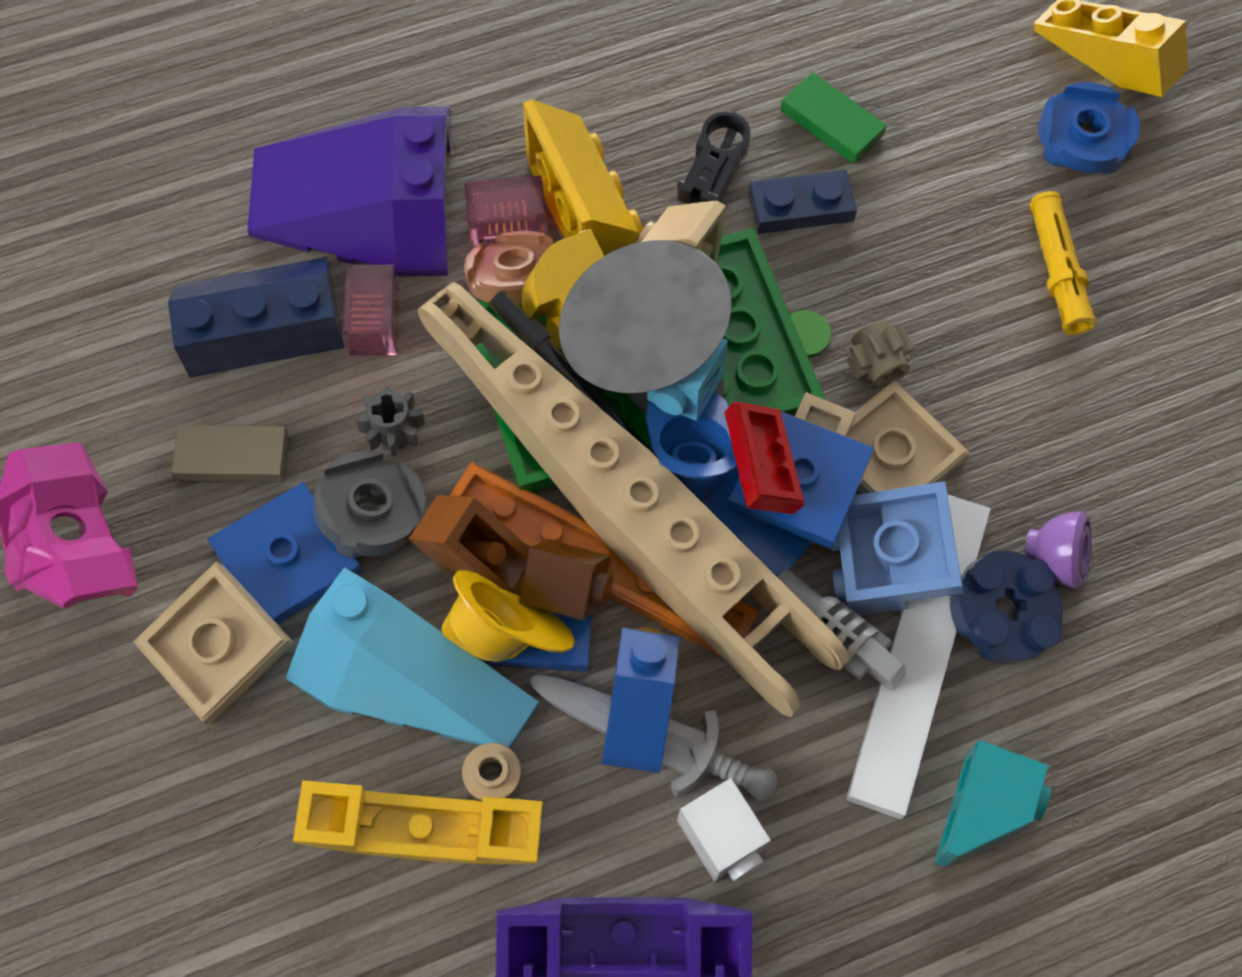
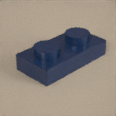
[748,170,857,234]

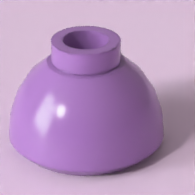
[1025,511,1092,589]

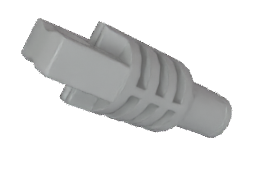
[777,570,906,691]

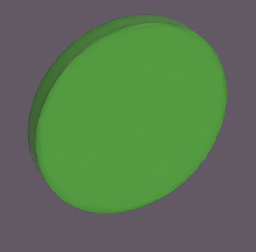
[790,310,831,357]

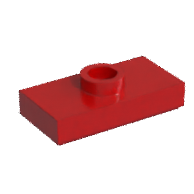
[724,401,805,515]

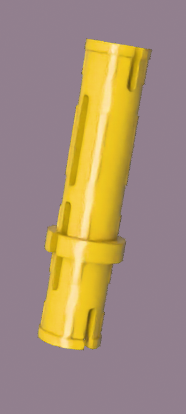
[1029,191,1097,335]

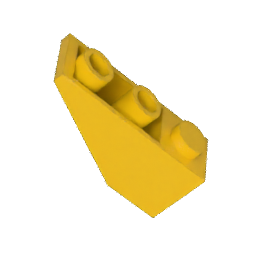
[1034,0,1189,97]

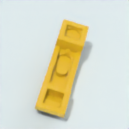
[293,780,543,865]

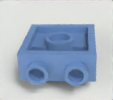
[831,481,963,616]

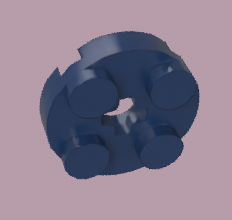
[950,550,1063,665]

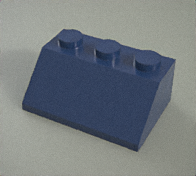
[168,257,344,378]

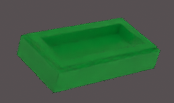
[780,72,887,164]

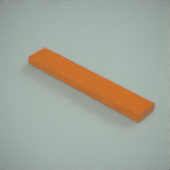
[450,461,760,657]

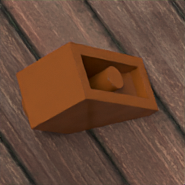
[408,495,530,596]

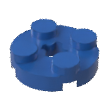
[1038,82,1140,174]

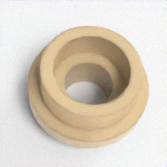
[462,743,521,801]

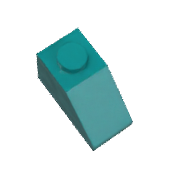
[934,740,1051,867]

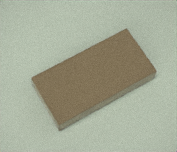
[171,425,288,482]

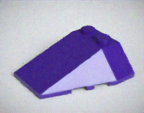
[247,106,451,277]
[496,897,752,977]

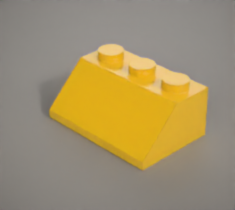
[523,99,643,256]

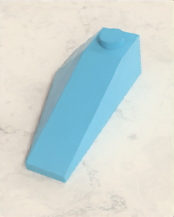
[285,567,539,748]

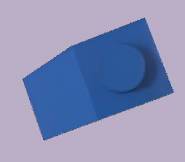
[601,628,680,773]

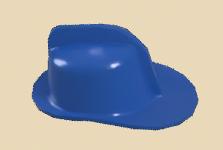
[646,391,737,501]

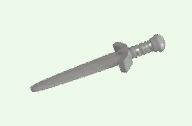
[530,675,777,802]

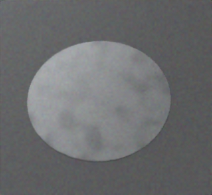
[559,240,731,393]

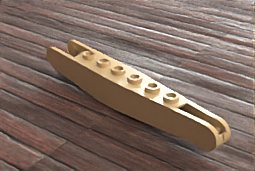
[418,282,850,717]

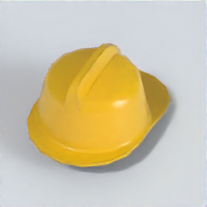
[442,570,575,662]

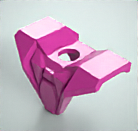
[0,442,138,609]

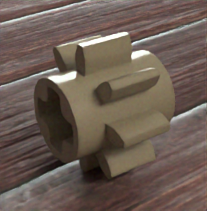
[846,321,916,387]

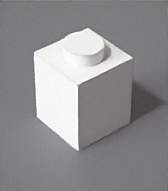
[677,778,771,882]

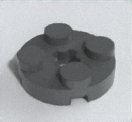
[313,451,426,558]

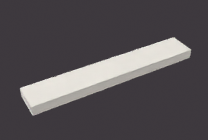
[846,495,991,820]

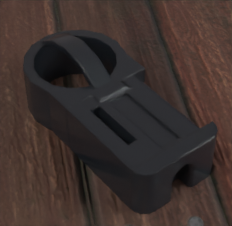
[677,111,750,204]

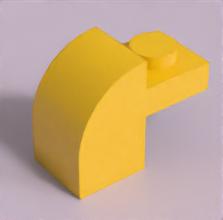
[522,228,604,353]

